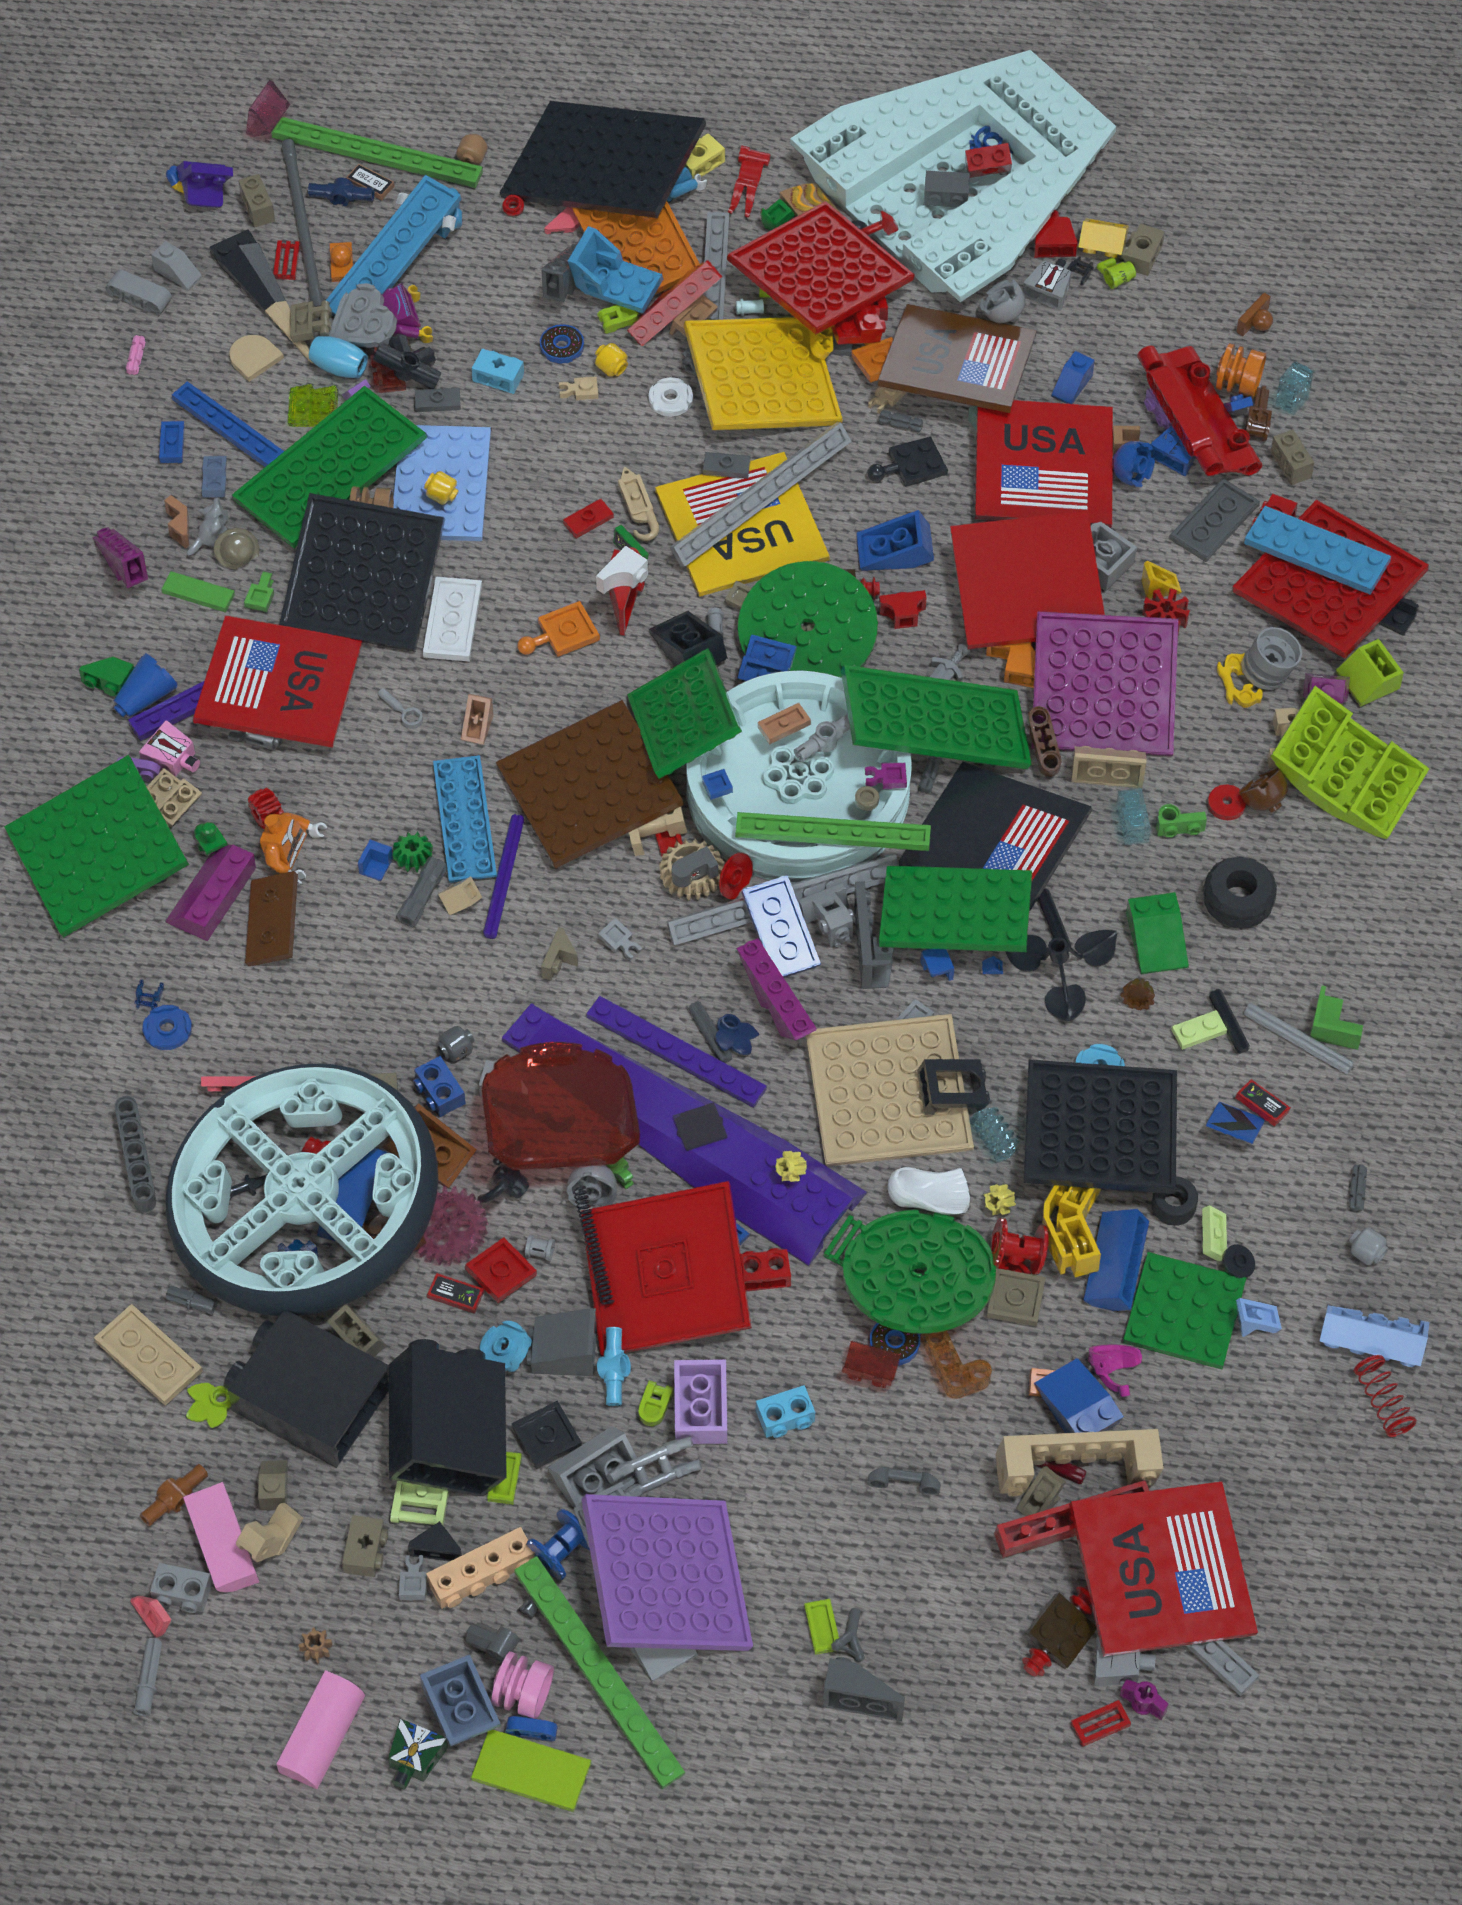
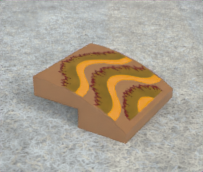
[780,183,840,217]

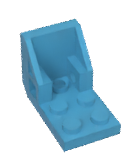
[568,226,663,314]

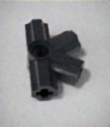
[372,334,442,389]

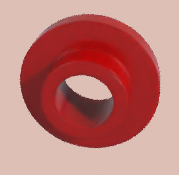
[502,195,524,216]

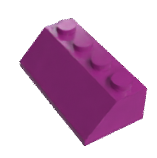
[165,845,256,941]

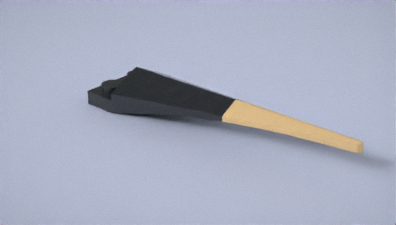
[209,229,313,363]

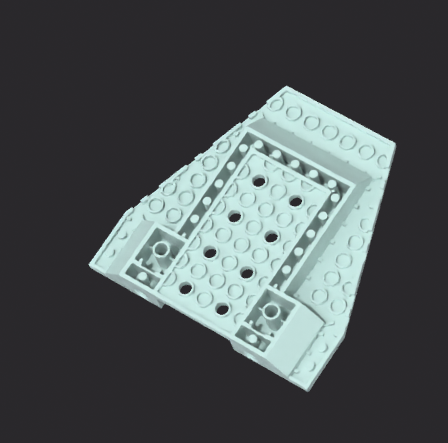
[790,50,1116,302]

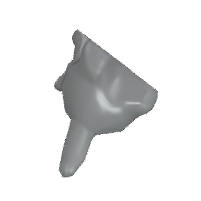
[187,497,229,556]

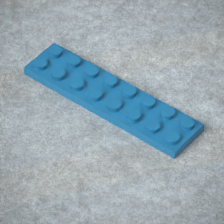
[326,175,462,317]

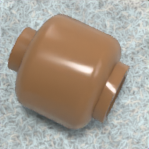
[456,134,488,165]

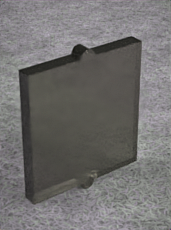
[673,1102,728,1151]

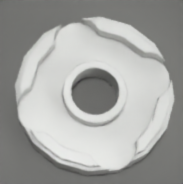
[648,377,693,417]

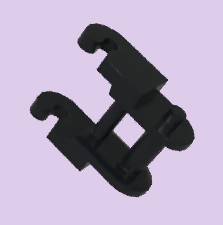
[1067,256,1094,285]

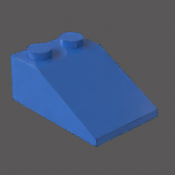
[857,510,934,571]
[1034,1358,1124,1433]

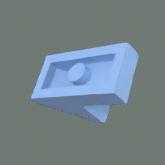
[1236,1298,1282,1337]

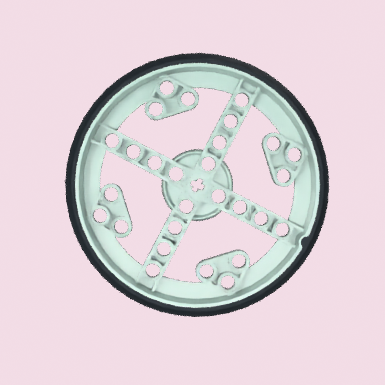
[166,1063,438,1316]

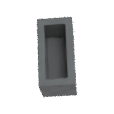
[924,170,970,208]

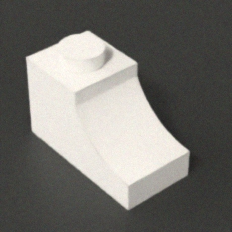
[596,546,648,594]

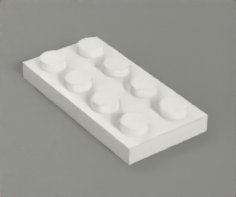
[423,577,482,662]

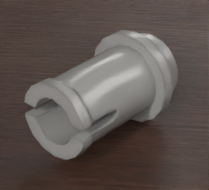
[706,608,724,636]

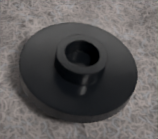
[1222,1244,1255,1278]

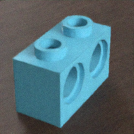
[756,1385,815,1438]

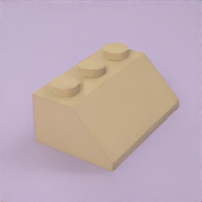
[1071,746,1147,788]

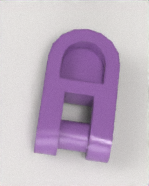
[116,757,161,782]

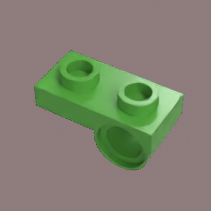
[1156,804,1207,838]

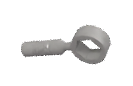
[378,688,423,729]

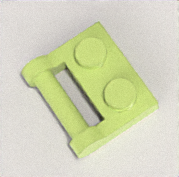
[390,1481,449,1526]

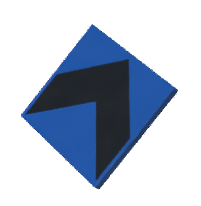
[1206,1101,1265,1144]

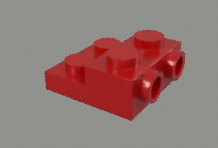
[831,303,886,344]

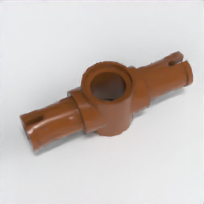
[140,1464,208,1527]

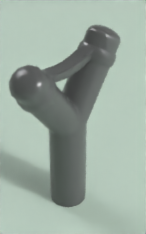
[831,1608,865,1662]

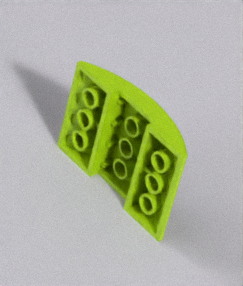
[1271,686,1430,839]

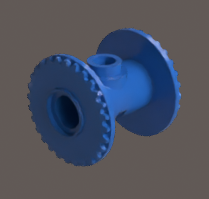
[526,1509,590,1580]

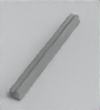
[1244,1003,1354,1074]

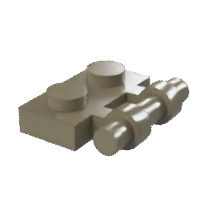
[290,301,332,343]

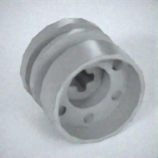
[1241,627,1302,690]

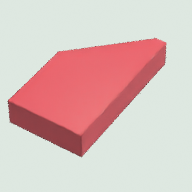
[544,207,580,234]
[130,1596,172,1638]

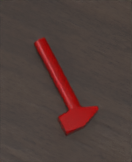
[860,211,899,236]

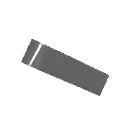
[115,1096,156,1212]

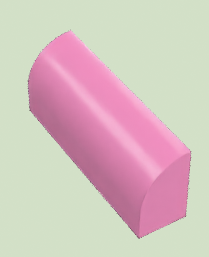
[183,1482,259,1592]
[277,1670,365,1789]

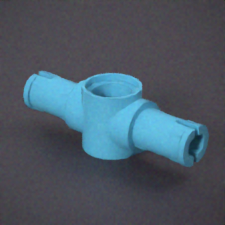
[597,1327,631,1406]

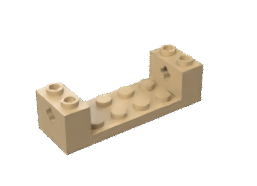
[995,1429,1164,1496]

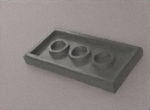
[1169,478,1260,562]

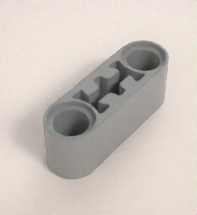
[105,270,172,315]

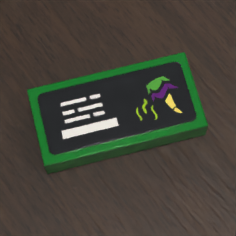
[613,525,649,561]

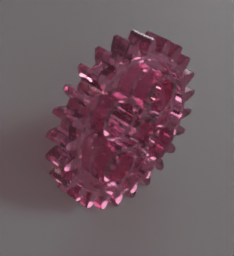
[415,1186,489,1265]

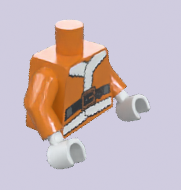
[260,812,327,886]

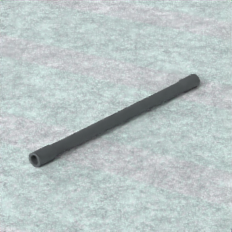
[281,139,324,307]

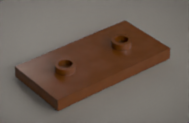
[245,871,298,966]

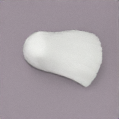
[888,1167,970,1215]

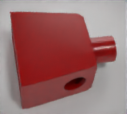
[1034,210,1077,258]

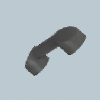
[867,1467,941,1495]

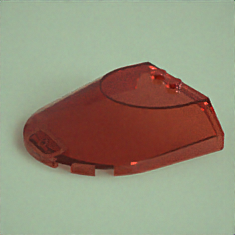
[482,1042,640,1170]

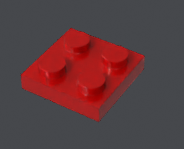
[465,1237,537,1303]

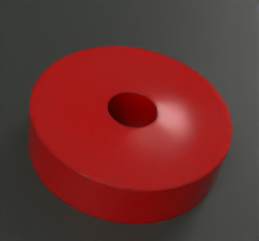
[1208,784,1246,821]

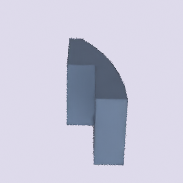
[202,456,227,498]

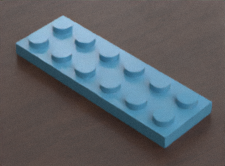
[1244,506,1391,595]

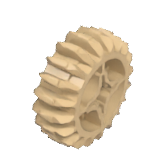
[659,839,724,901]

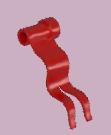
[728,145,771,218]

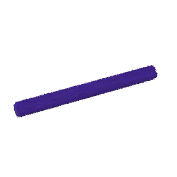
[483,814,524,939]

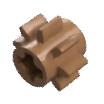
[299,1628,333,1663]

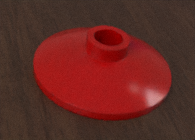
[719,852,753,899]

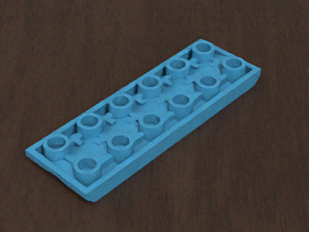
[433,755,497,883]

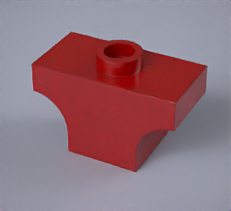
[879,590,927,629]

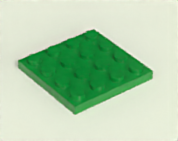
[1123,1252,1247,1370]

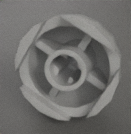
[980,280,1025,324]
[567,1162,617,1209]

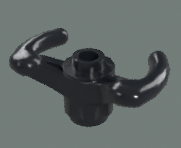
[477,1142,530,1204]

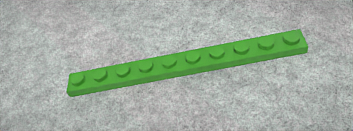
[271,116,483,188]
[514,1556,685,1789]

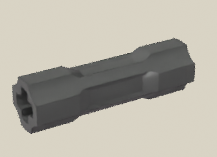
[396,857,447,927]

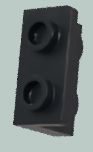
[1378,598,1419,636]

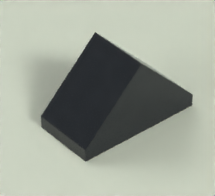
[408,1521,462,1561]

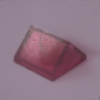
[246,80,291,137]

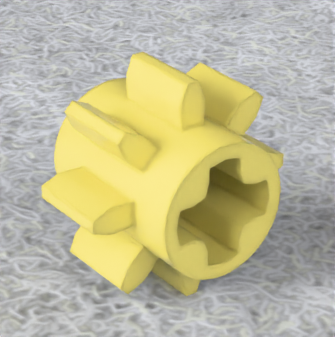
[776,1151,807,1182]
[984,1184,1016,1215]

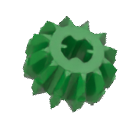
[392,831,433,873]

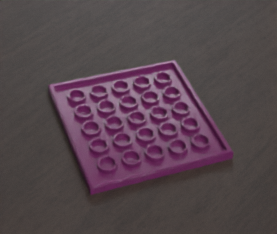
[1031,612,1178,756]

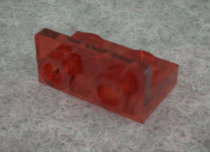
[370,347,406,393]
[842,1340,901,1389]

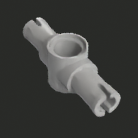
[794,713,850,762]

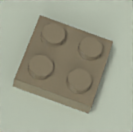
[987,1268,1046,1327]

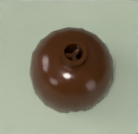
[1239,768,1288,812]

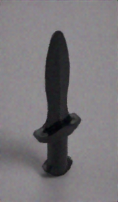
[229,1172,289,1200]

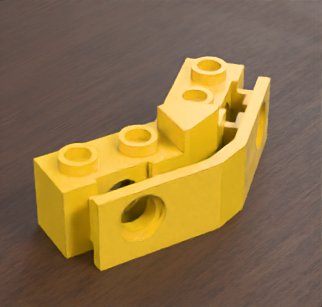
[1042,1185,1101,1277]

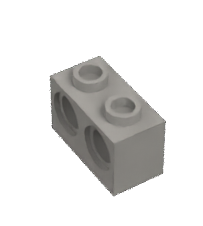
[150,1563,212,1613]

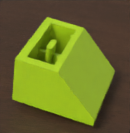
[1335,639,1404,707]

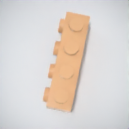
[426,1527,535,1609]

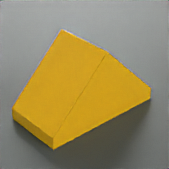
[1141,561,1182,599]

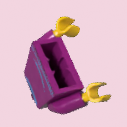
[382,283,433,343]

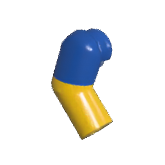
[166,166,184,193]

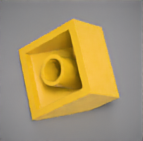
[1079,218,1129,258]

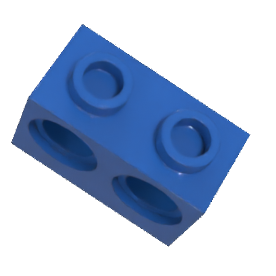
[413,1056,466,1117]

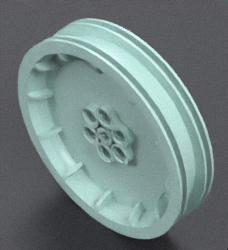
[686,671,911,883]

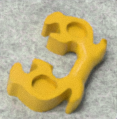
[1217,653,1263,708]

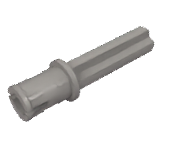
[133,1638,162,1717]

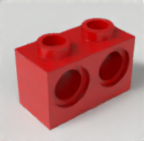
[741,1248,791,1292]

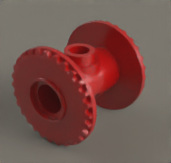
[990,1218,1049,1275]

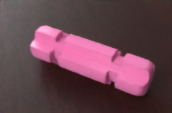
[126,335,146,375]

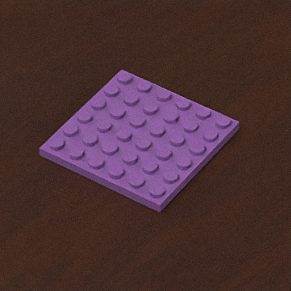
[581,1494,753,1651]

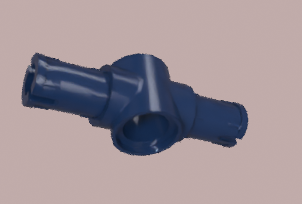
[308,177,375,207]

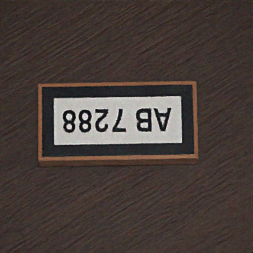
[346,164,395,200]

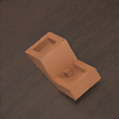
[164,495,189,548]

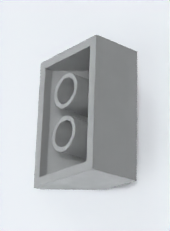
[548,1426,638,1507]

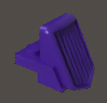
[176,161,233,208]

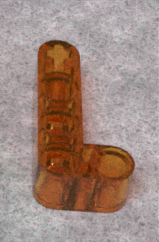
[920,1330,992,1399]

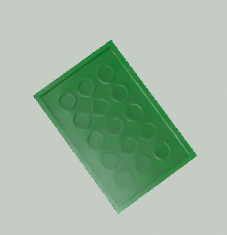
[627,648,742,779]
[879,866,1032,952]

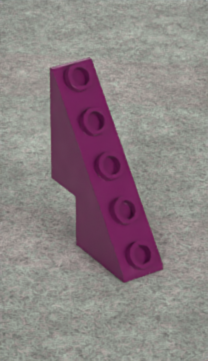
[92,527,148,588]
[736,938,817,1041]

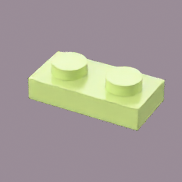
[1171,1010,1227,1050]
[1202,1205,1227,1261]

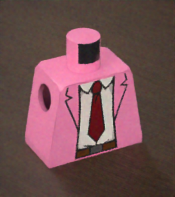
[139,721,200,777]

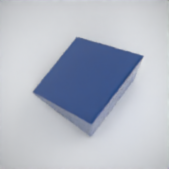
[982,956,1003,974]

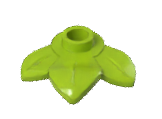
[186,1382,231,1428]

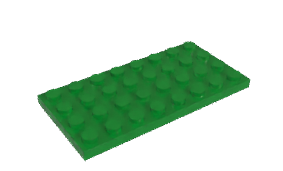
[232,386,427,549]
[841,665,1032,770]

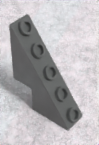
[541,244,577,302]

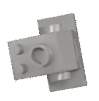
[798,883,855,947]

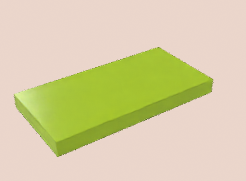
[471,1729,591,1812]

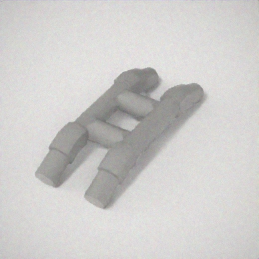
[607,1436,702,1497]

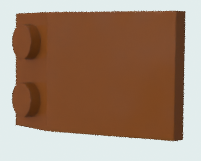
[382,1103,477,1188]

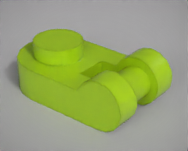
[597,305,639,334]
[638,1380,674,1426]

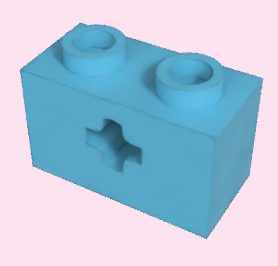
[472,349,524,394]

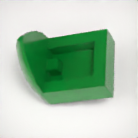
[760,199,795,230]

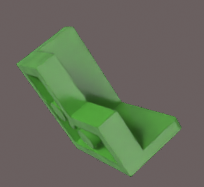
[1310,985,1363,1050]

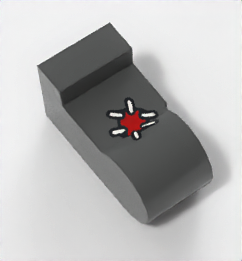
[671,846,718,888]

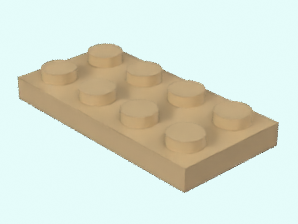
[94,1304,203,1406]

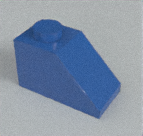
[1051,351,1095,404]

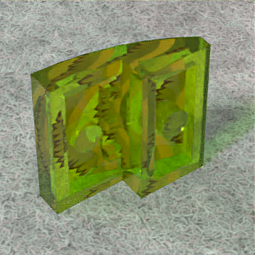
[288,384,339,427]

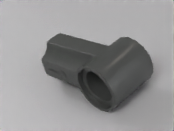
[466,1622,520,1662]

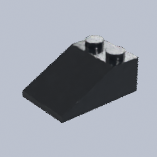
[649,611,728,667]

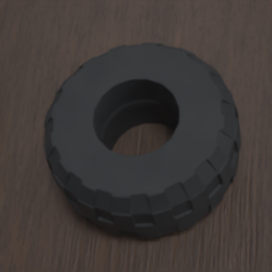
[1203,856,1277,928]

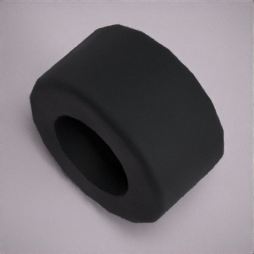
[1152,1176,1198,1226]

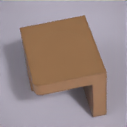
[1113,426,1140,456]

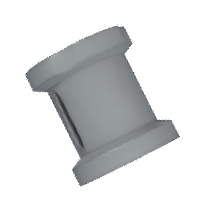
[525,1235,555,1261]

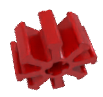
[1142,588,1190,635]

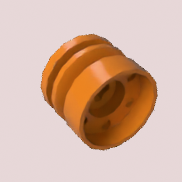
[1216,343,1266,399]

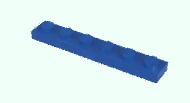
[172,381,284,467]

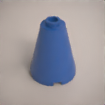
[113,653,178,717]

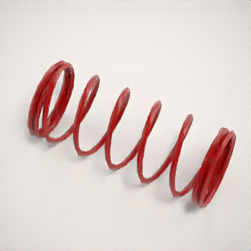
[1354,1355,1417,1437]

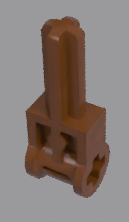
[1244,385,1272,442]

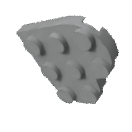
[329,283,397,348]

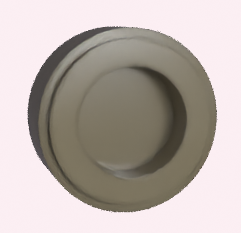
[855,786,879,811]

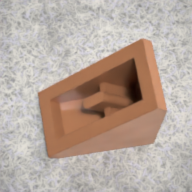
[461,694,493,745]

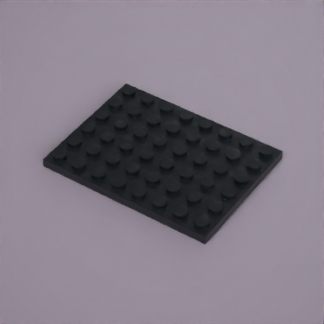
[499,101,706,218]

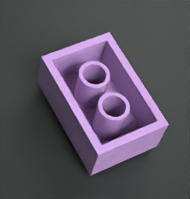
[674,1360,727,1444]

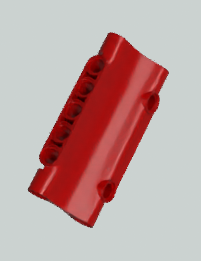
[1137,345,1263,476]

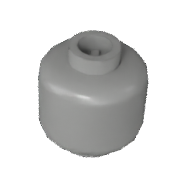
[1349,1227,1389,1265]

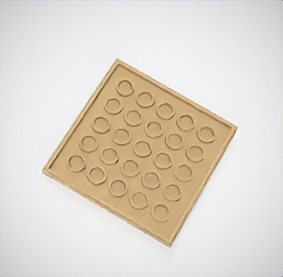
[806,1014,974,1167]

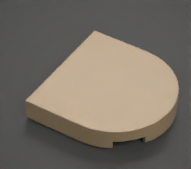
[229,335,284,382]

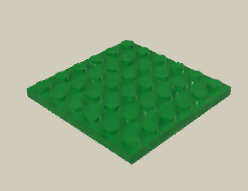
[4,755,190,938]

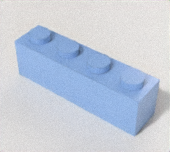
[1319,1305,1429,1367]

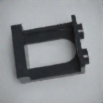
[917,1059,990,1115]

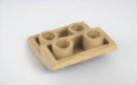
[147,768,202,827]

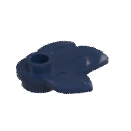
[715,1014,759,1055]

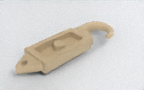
[618,467,659,541]

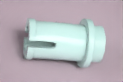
[736,298,764,316]

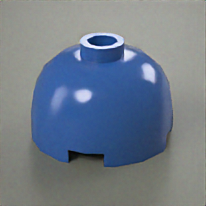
[1113,441,1155,487]

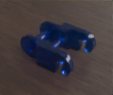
[134,979,164,1010]

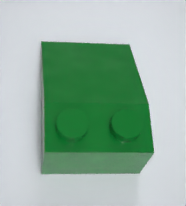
[1126,892,1189,975]

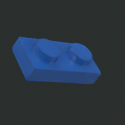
[159,421,185,463]

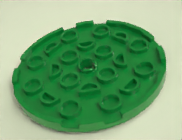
[738,561,878,678]
[843,1210,996,1334]

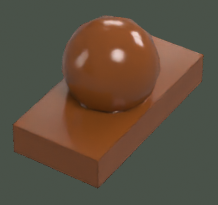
[1236,293,1273,336]

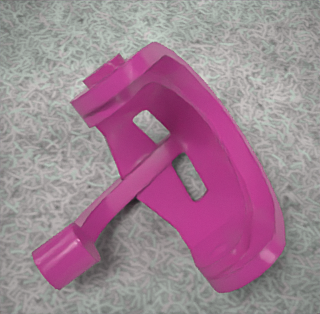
[1087,1344,1142,1397]

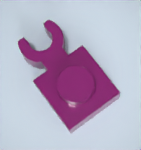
[865,763,907,789]

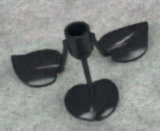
[1005,930,1117,1021]

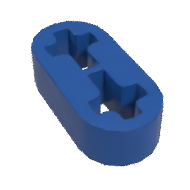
[505,1716,558,1742]

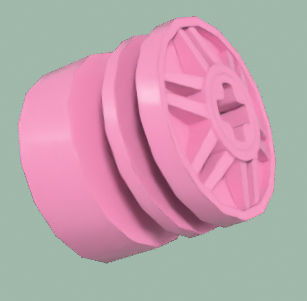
[491,1651,554,1719]

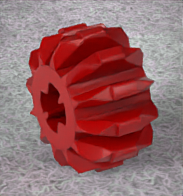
[248,787,284,829]

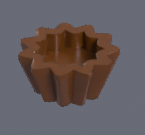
[1120,978,1155,1011]

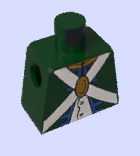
[388,1719,448,1789]

